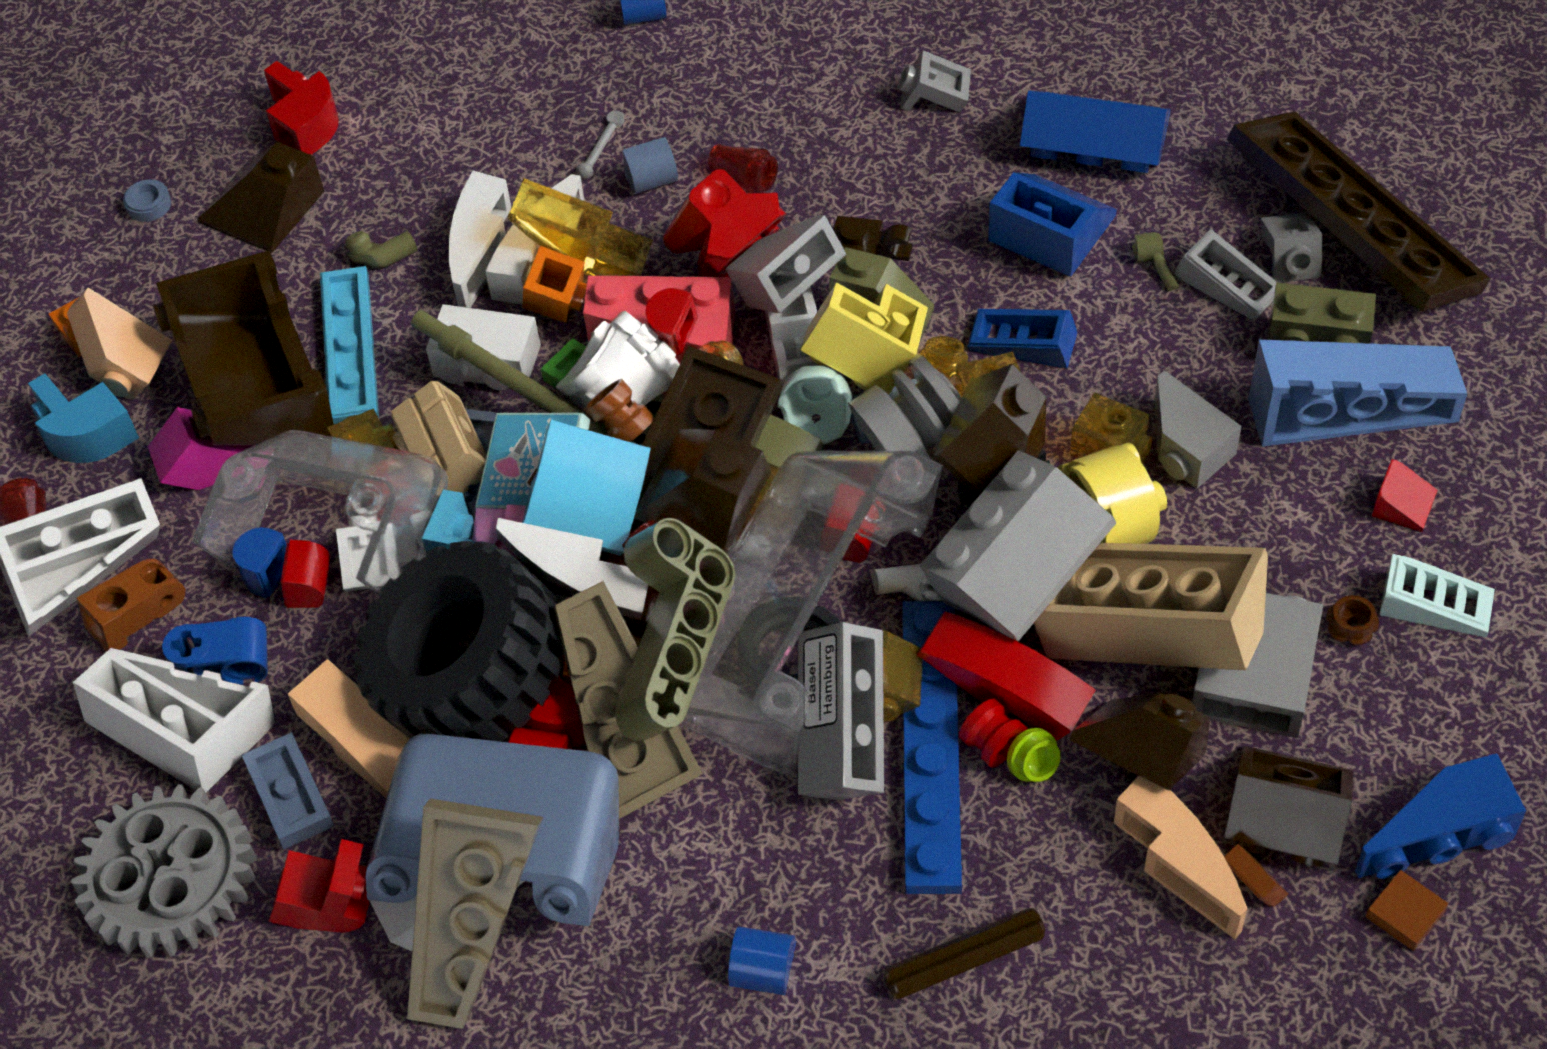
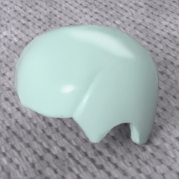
[777,365,853,444]

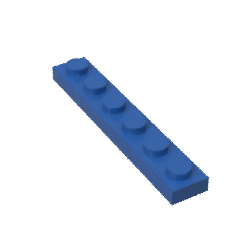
[903,601,962,894]

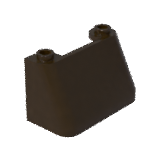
[152,250,337,446]

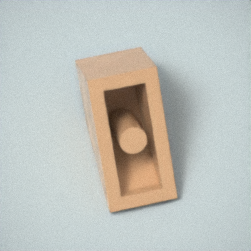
[67,288,172,400]

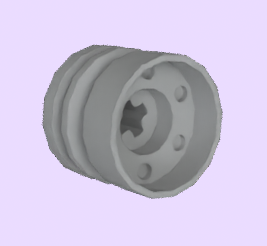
[848,354,962,490]

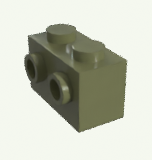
[1267,282,1376,344]

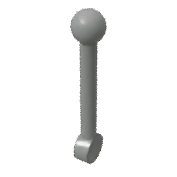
[576,111,625,180]

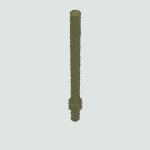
[411,310,633,443]

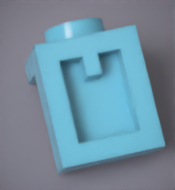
[422,489,474,551]

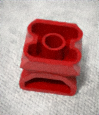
[663,169,786,277]

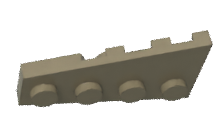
[553,581,703,819]
[407,798,543,1029]

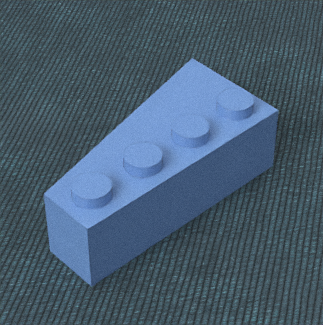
[1248,340,1467,447]

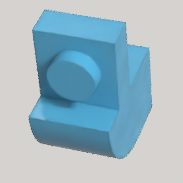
[28,373,139,463]

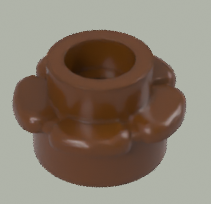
[1326,595,1379,646]

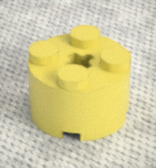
[1057,442,1167,544]

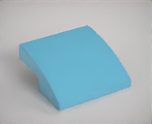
[522,420,651,556]

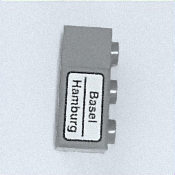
[798,622,884,800]

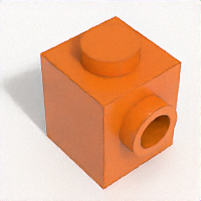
[522,246,587,323]

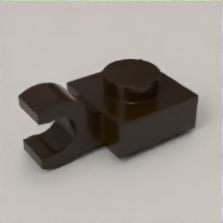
[833,215,913,261]

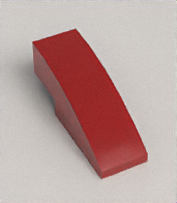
[916,611,1096,741]

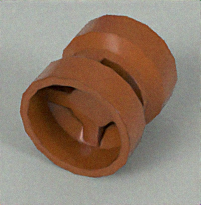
[583,378,655,442]

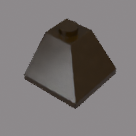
[197,142,324,253]
[933,364,1047,498]
[633,429,771,555]
[1069,692,1210,791]

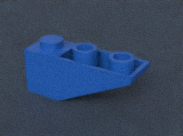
[1355,753,1526,879]

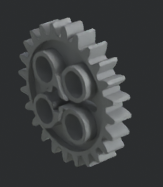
[71,784,257,958]

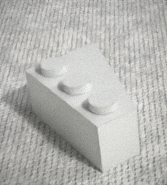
[0,479,160,636]
[73,648,275,792]

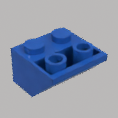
[988,172,1117,277]

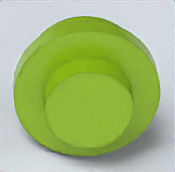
[1007,728,1061,782]

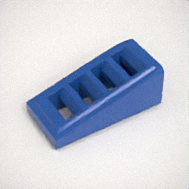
[967,309,1077,369]

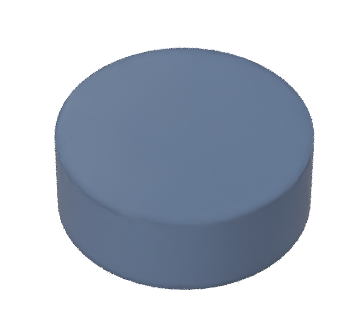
[123,180,171,222]

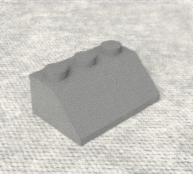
[920,450,1116,641]

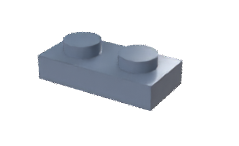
[242,732,334,849]

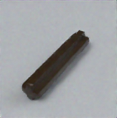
[884,908,1045,999]

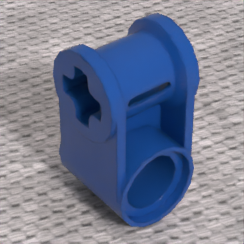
[162,617,268,685]

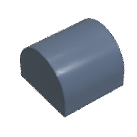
[622,137,678,195]

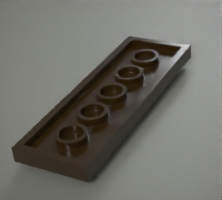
[1227,111,1491,312]
[571,346,783,647]

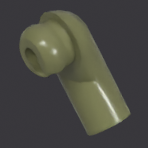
[345,231,418,268]

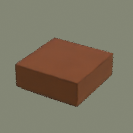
[1224,844,1289,907]
[1365,870,1449,951]

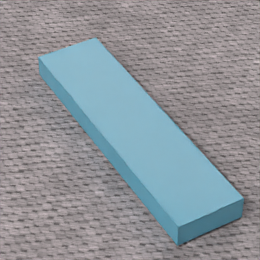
[320,266,379,427]

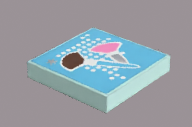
[475,413,591,509]

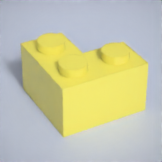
[800,282,928,395]

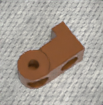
[76,558,186,652]

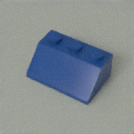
[1020,90,1171,173]

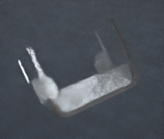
[191,430,448,597]

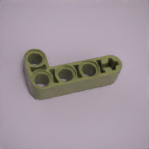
[615,518,735,742]

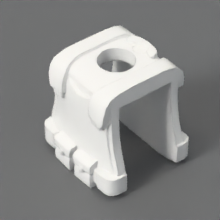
[556,311,680,424]

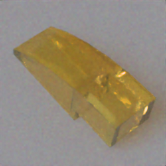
[508,178,653,276]

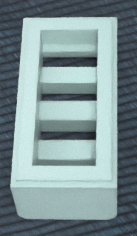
[1379,554,1495,637]

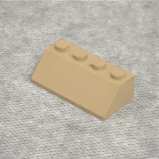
[1034,543,1268,670]

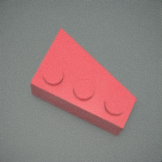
[583,275,735,364]

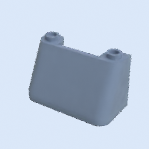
[365,734,619,926]

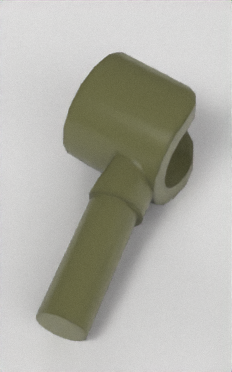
[1132,232,1179,292]

